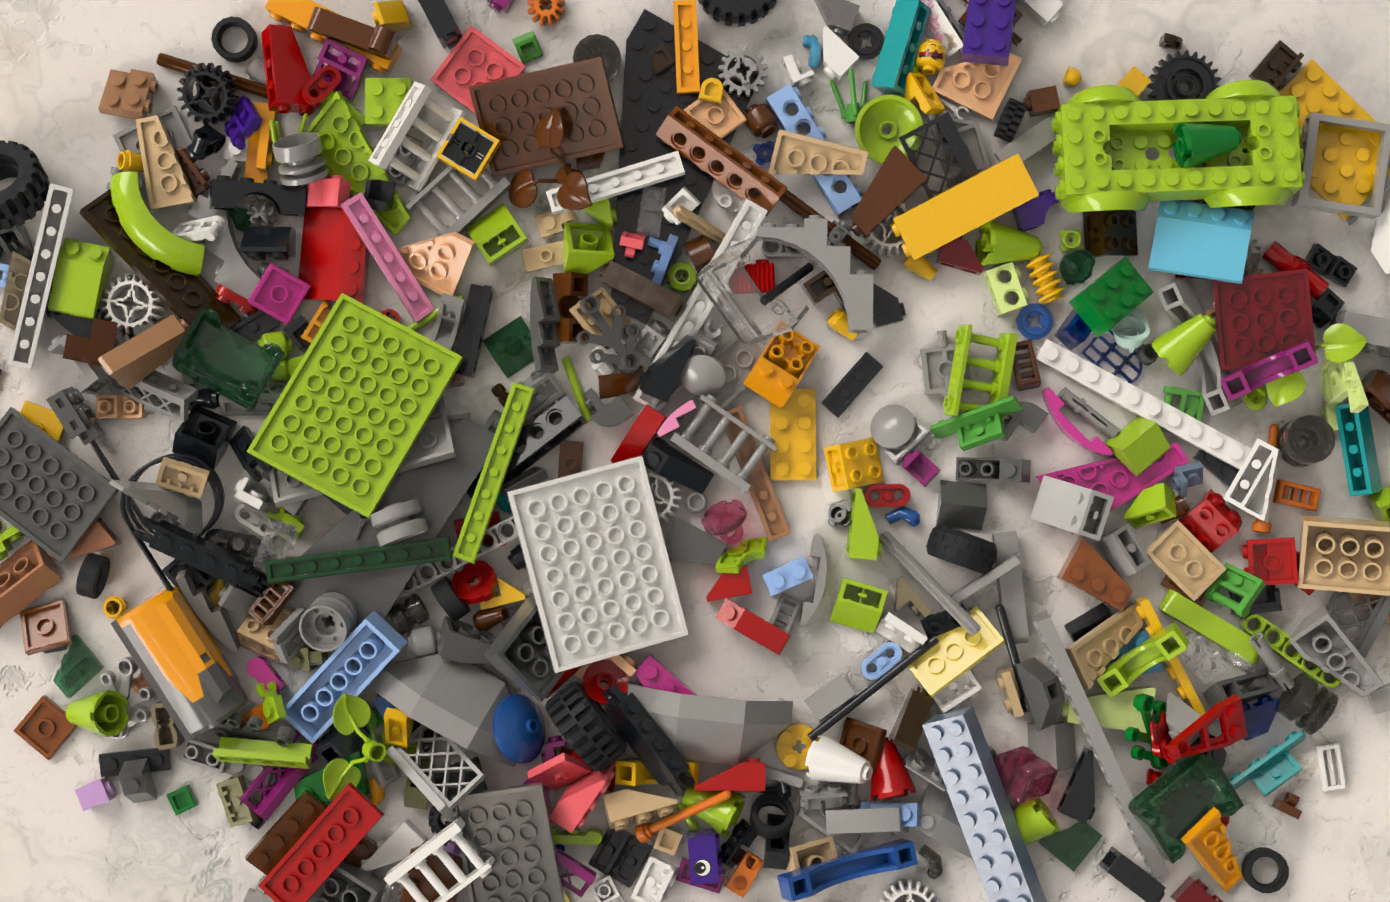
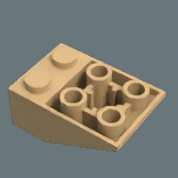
[602,789,678,831]

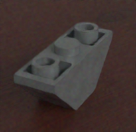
[1016,657,1065,731]

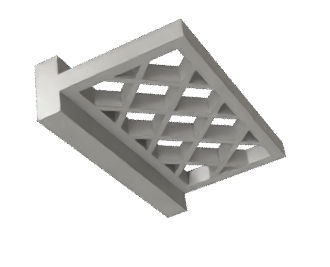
[387,724,486,819]

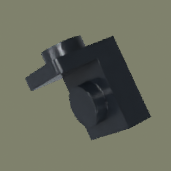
[1311,288,1345,328]

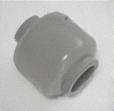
[407,625,440,658]

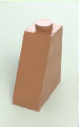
[47,517,122,561]

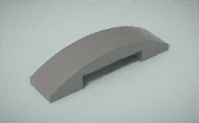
[799,533,827,625]

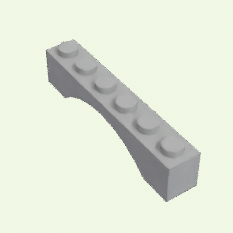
[1157,277,1243,416]

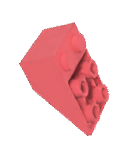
[549,761,616,833]

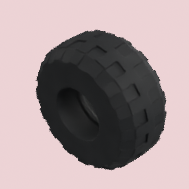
[926,524,997,574]

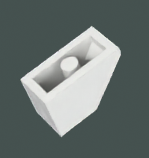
[822,26,859,81]

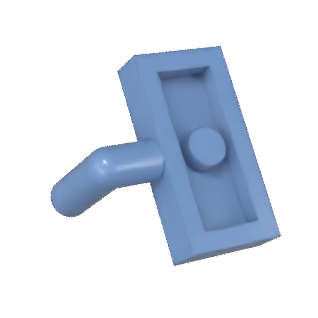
[647,234,679,285]

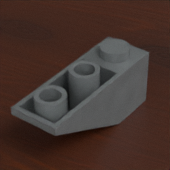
[956,457,1031,483]

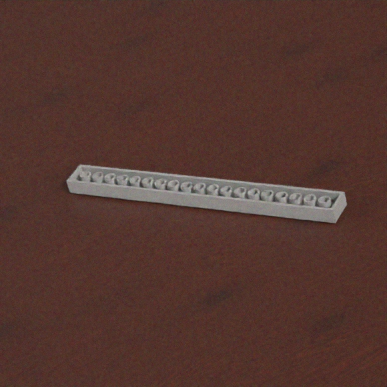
[1032,610,1169,879]

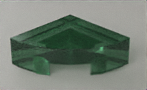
[229,206,251,233]

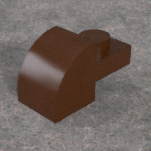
[683,235,715,279]

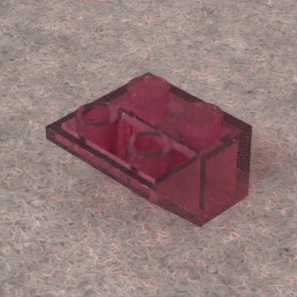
[995,746,1058,804]

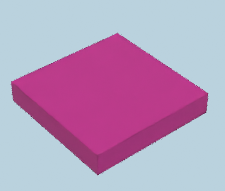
[247,262,311,325]

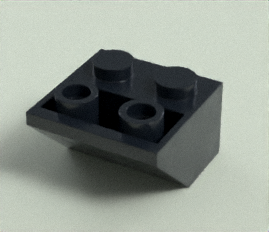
[240,227,296,261]

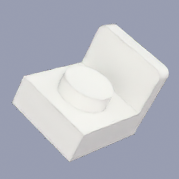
[782,54,815,88]

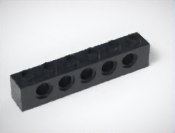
[467,395,587,499]

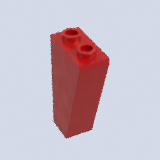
[261,24,321,116]

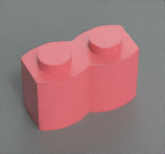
[305,175,351,209]

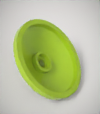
[854,95,923,164]

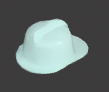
[1112,307,1150,353]

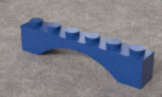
[777,838,918,902]

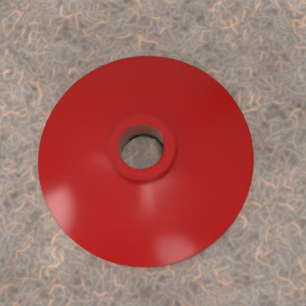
[583,660,628,704]

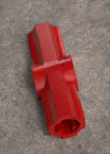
[1262,241,1329,300]

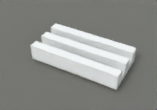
[1315,742,1347,792]

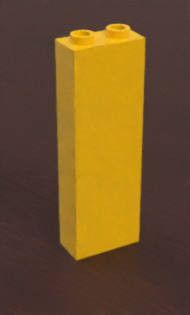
[890,154,1039,260]

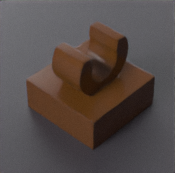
[1272,791,1302,820]

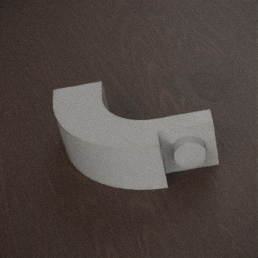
[430,293,466,351]

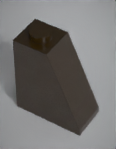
[888,686,934,752]

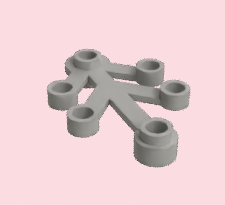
[100,656,155,740]

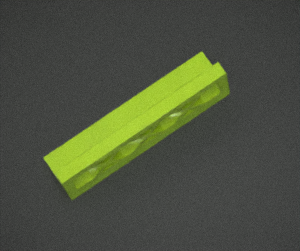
[213,737,314,769]

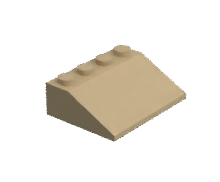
[1298,515,1390,596]

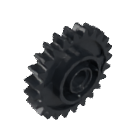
[1147,50,1221,101]

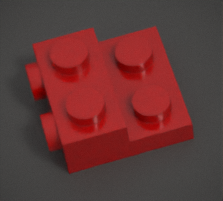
[1242,537,1298,585]

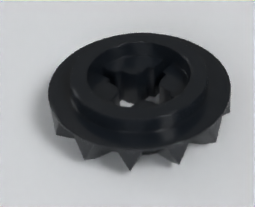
[848,23,884,60]

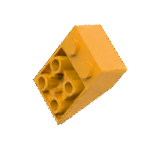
[743,323,820,409]

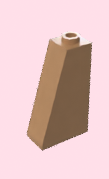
[97,315,194,390]

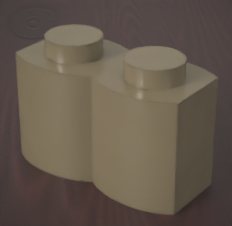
[151,701,184,750]

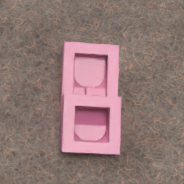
[657,400,696,437]

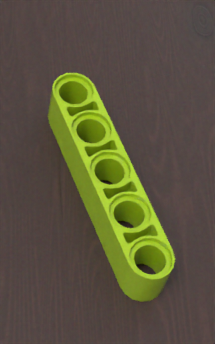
[1158,589,1260,666]
[1239,614,1341,687]

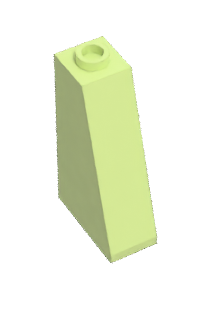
[1061,686,1156,733]

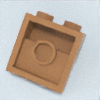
[98,69,159,120]

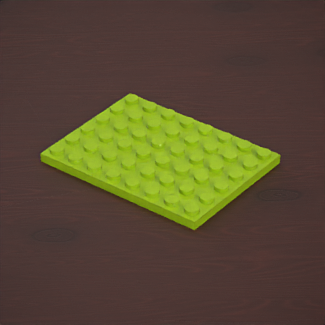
[247,293,463,519]

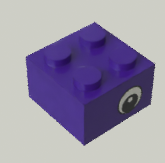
[687,829,723,885]

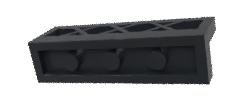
[455,284,494,378]

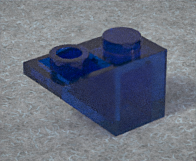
[1242,694,1281,741]

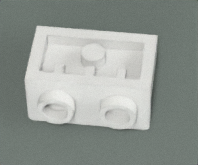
[234,476,271,511]
[875,611,928,653]

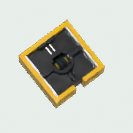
[436,117,501,182]

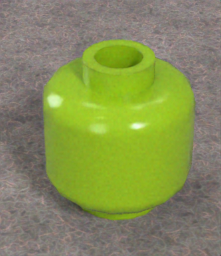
[667,262,697,292]
[258,331,293,363]

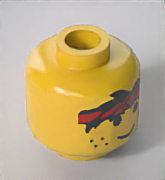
[915,39,946,75]

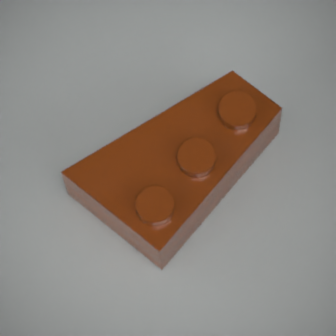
[1057,537,1133,611]

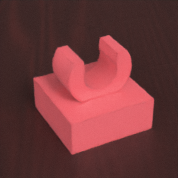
[619,231,646,258]

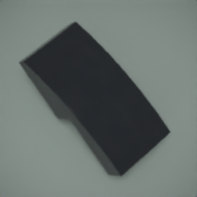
[1304,244,1357,288]

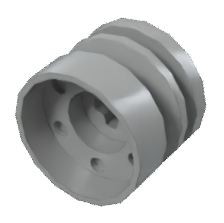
[272,132,329,186]
[299,592,358,652]

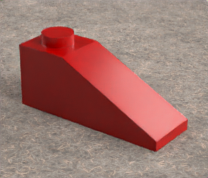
[715,598,791,655]
[695,758,765,792]

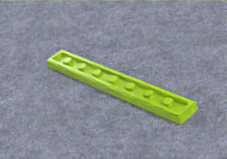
[452,382,535,564]

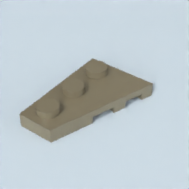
[0,250,32,330]

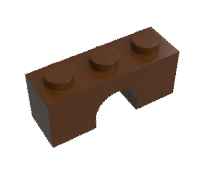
[553,272,588,344]

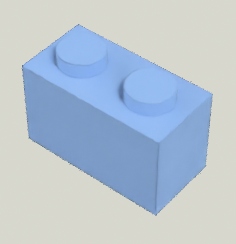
[761,556,814,596]

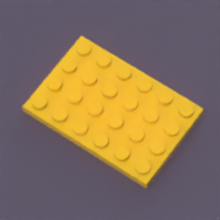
[1279,59,1390,220]

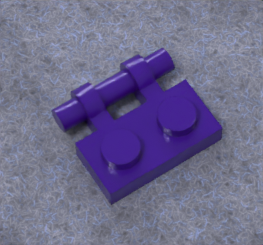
[224,95,263,150]

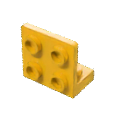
[823,437,884,492]

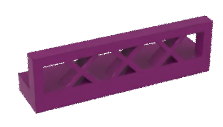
[239,729,320,821]
[555,847,597,898]

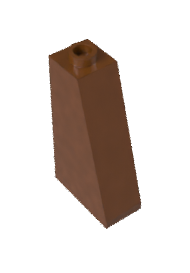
[849,145,927,239]

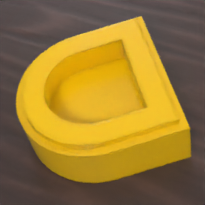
[698,78,724,104]

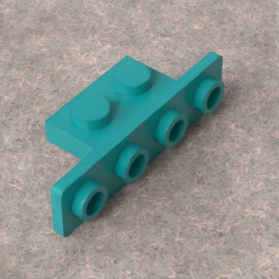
[1228,730,1306,797]

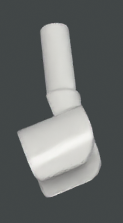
[939,97,969,120]

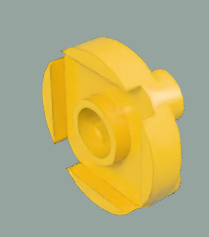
[776,723,821,770]

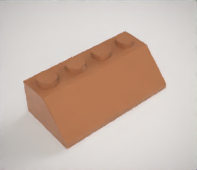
[0,540,62,628]

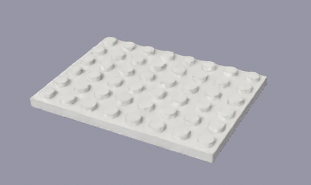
[507,456,689,673]

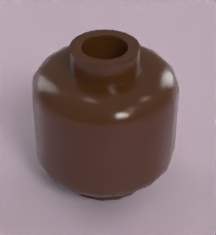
[745,104,778,138]

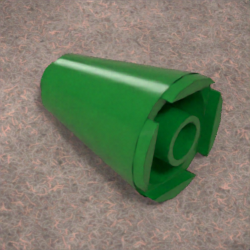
[1173,122,1242,168]

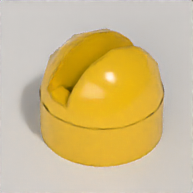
[1063,66,1081,86]

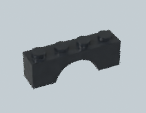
[209,175,306,217]

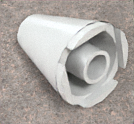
[805,735,873,784]

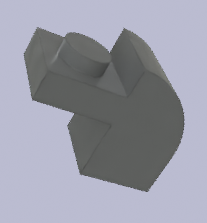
[584,388,634,427]
[1000,402,1049,441]

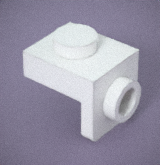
[662,186,701,225]

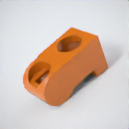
[724,851,763,898]

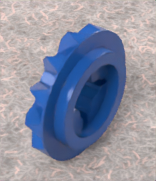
[1016,303,1053,340]

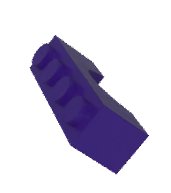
[1012,189,1085,232]

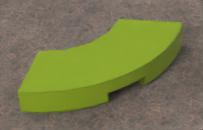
[715,537,768,574]

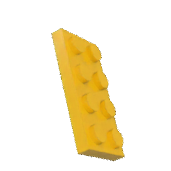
[770,389,816,481]

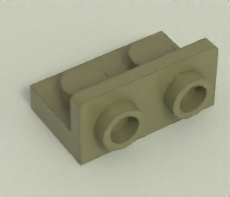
[216,775,258,828]

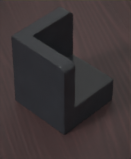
[364,179,396,212]
[283,315,310,352]

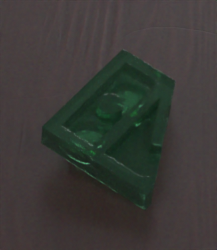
[53,634,104,698]
[1038,822,1102,871]

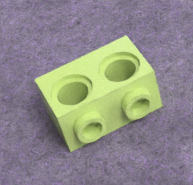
[983,262,1029,316]

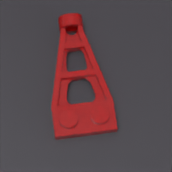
[1162,694,1247,764]

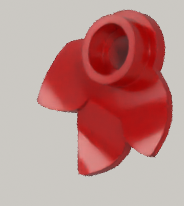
[1150,712,1172,758]

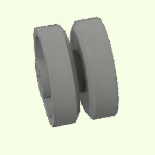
[370,499,429,547]

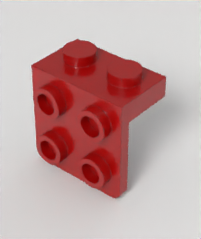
[1178,489,1243,553]

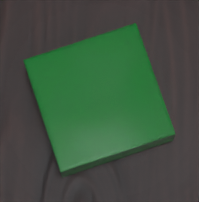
[166,784,198,816]

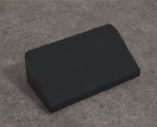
[1064,603,1112,642]

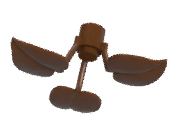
[509,109,592,210]

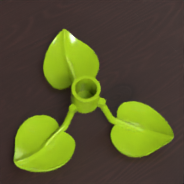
[1266,323,1367,407]
[323,693,418,800]

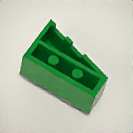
[294,749,370,803]

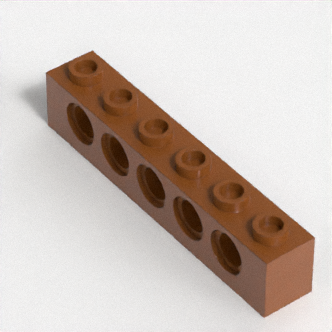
[656,106,788,216]

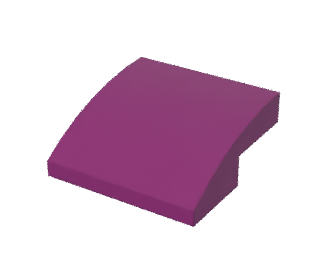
[312,38,368,100]

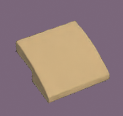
[569,286,631,346]

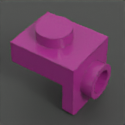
[902,450,941,487]
[541,735,568,763]

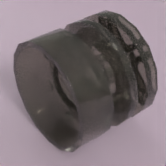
[573,34,621,83]
[1276,415,1335,467]
[1275,673,1338,735]

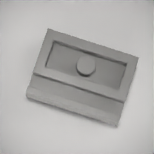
[270,607,306,664]

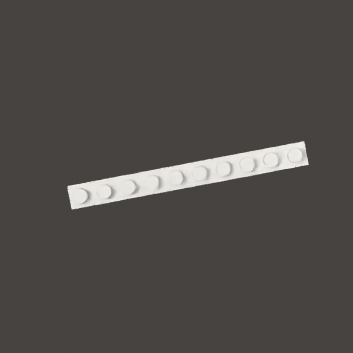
[632,199,768,408]
[1036,339,1251,470]

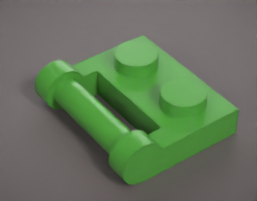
[1160,386,1205,434]
[1205,563,1266,618]

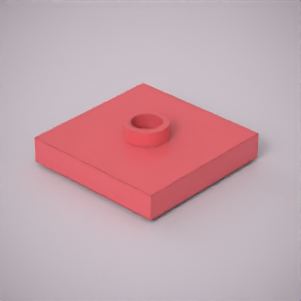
[527,753,592,790]

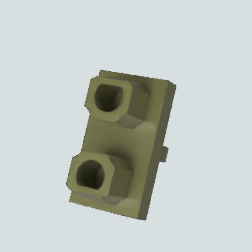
[289,646,328,672]

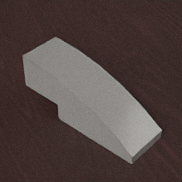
[825,807,902,834]

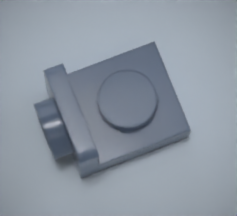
[1171,461,1204,498]

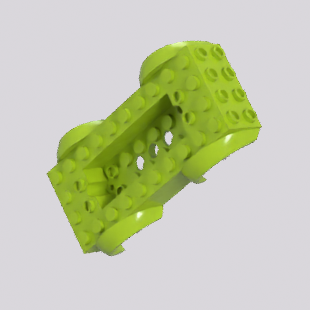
[1051,80,1305,213]

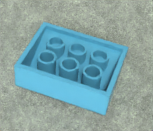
[1148,200,1254,284]

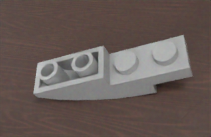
[179,738,276,786]

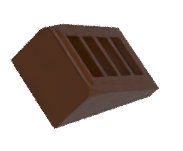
[1013,340,1041,391]
[248,581,296,625]

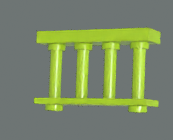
[943,324,1018,423]

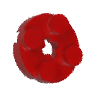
[451,560,498,604]

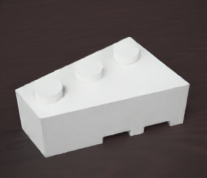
[1223,439,1282,523]

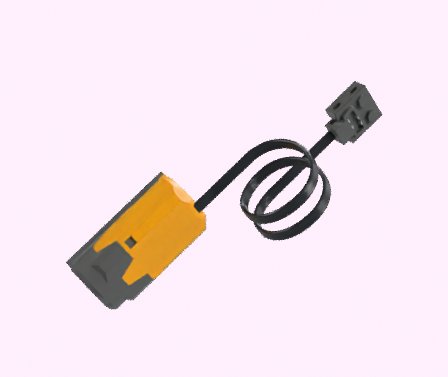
[46,386,250,742]

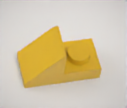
[904,72,945,115]
[479,577,528,610]
[384,707,414,748]

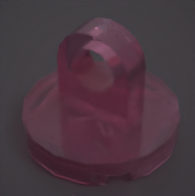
[701,499,747,545]

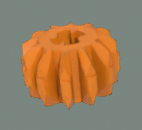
[527,0,565,27]

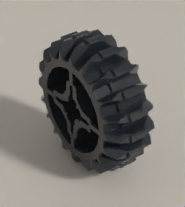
[177,62,240,125]

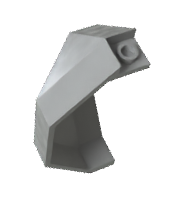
[369,653,516,767]
[627,682,793,765]

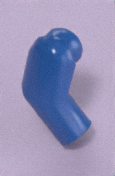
[885,507,920,527]

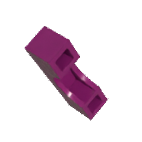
[1220,339,1319,401]

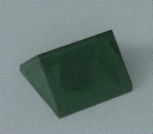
[483,316,534,378]

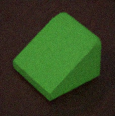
[512,31,543,64]

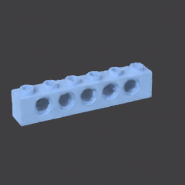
[766,83,863,217]

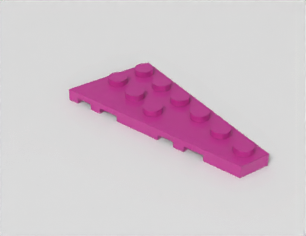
[1036,443,1189,535]

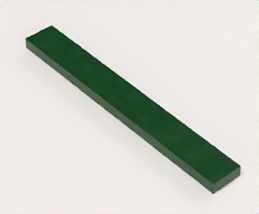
[265,536,453,584]

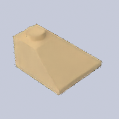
[786,835,837,872]

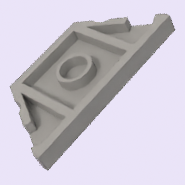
[927,114,990,189]

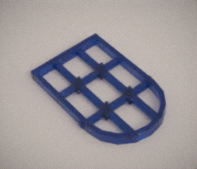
[1081,330,1143,384]

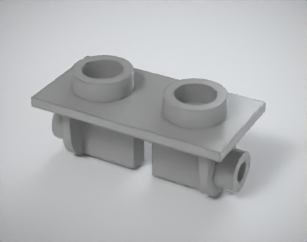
[798,783,848,810]

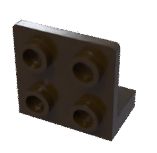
[1083,210,1138,258]

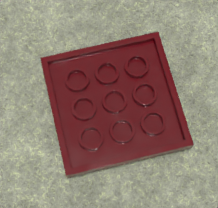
[1212,269,1316,371]

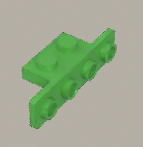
[930,396,1023,451]

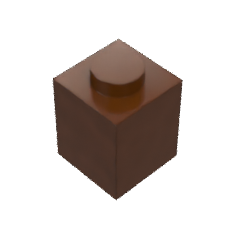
[1023,85,1060,117]

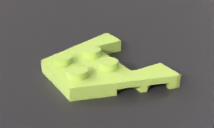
[1321,358,1369,437]

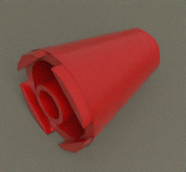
[870,737,916,802]

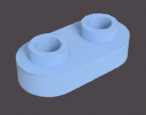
[861,642,902,680]

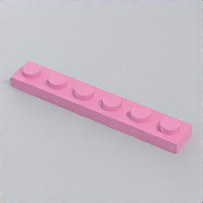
[341,192,435,322]

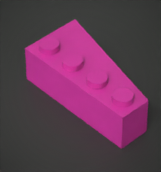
[634,654,697,695]

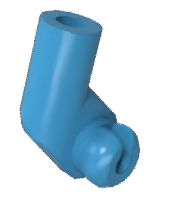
[803,35,822,68]

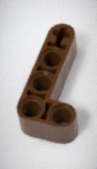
[307,7,399,60]

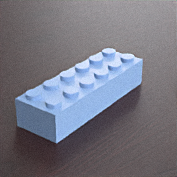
[284,611,408,744]

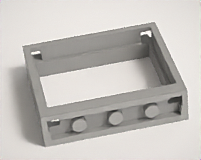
[1292,112,1390,219]

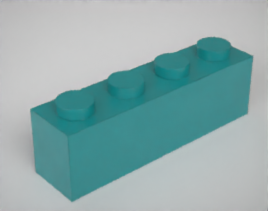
[871,0,931,95]
[1335,403,1382,496]

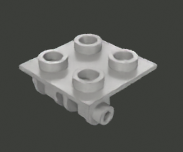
[902,747,946,791]

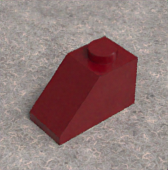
[935,236,983,275]

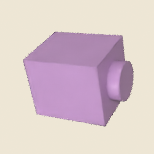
[75,777,115,811]

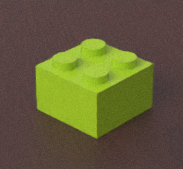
[365,78,415,128]

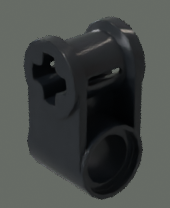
[186,124,226,160]

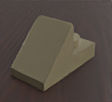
[894,576,932,618]

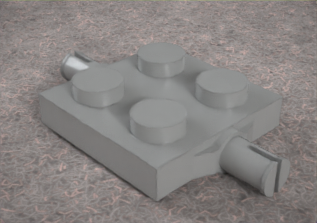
[920,330,971,399]

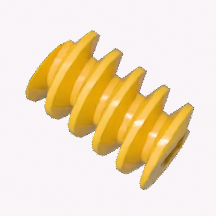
[1026,253,1066,304]

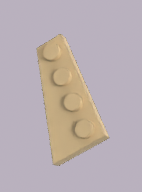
[135,115,197,211]
[768,129,869,175]
[1065,604,1143,690]

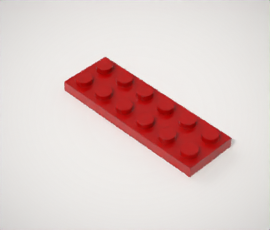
[258,782,384,902]

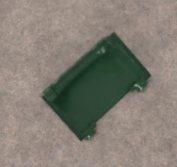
[172,307,285,410]
[1128,753,1244,864]

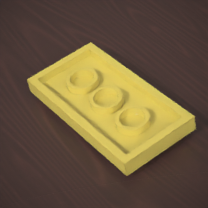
[908,606,1005,698]

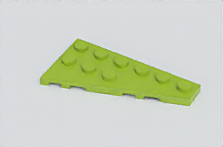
[305,91,413,235]

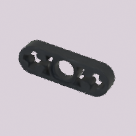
[205,529,272,559]

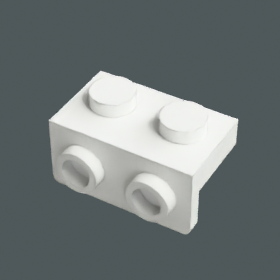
[933,670,982,713]
[630,855,677,902]

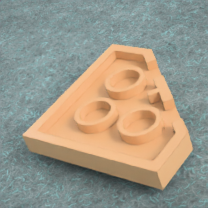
[932,53,1022,121]
[398,232,475,296]

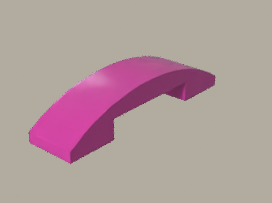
[1042,387,1113,456]

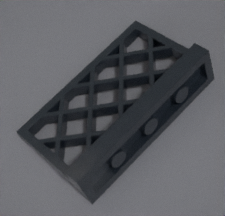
[899,112,979,199]

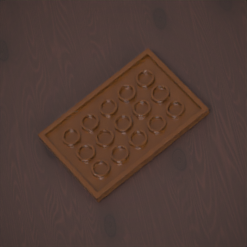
[469,55,625,177]

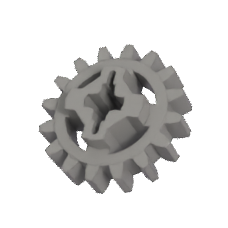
[718,46,768,97]

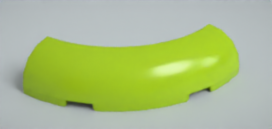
[110,171,205,276]

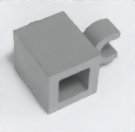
[689,318,724,357]

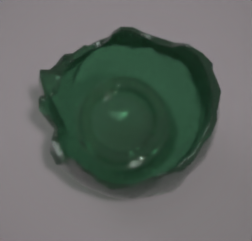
[1059,249,1095,285]

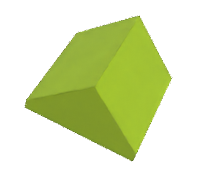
[1105,416,1171,477]

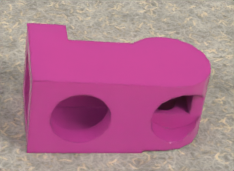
[246,656,288,700]

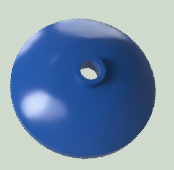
[493,694,546,764]

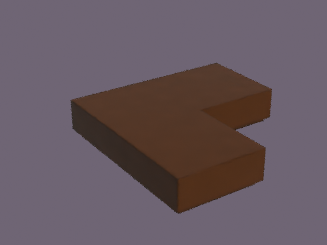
[62,318,118,366]

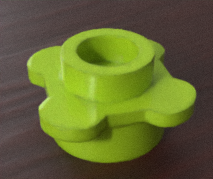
[1059,229,1082,252]

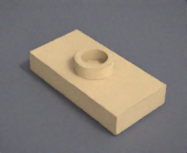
[522,241,563,273]

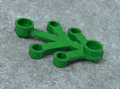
[1125,693,1169,770]

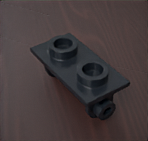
[920,603,966,639]
[717,818,758,868]

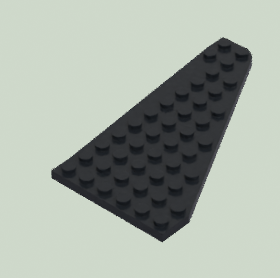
[611,9,763,325]

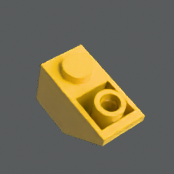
[371,0,413,32]

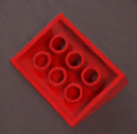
[298,208,370,305]

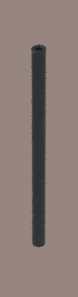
[807,635,939,741]

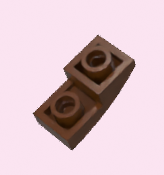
[598,365,643,399]

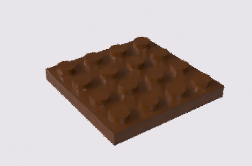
[245,789,378,875]

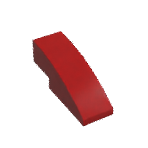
[610,404,667,463]

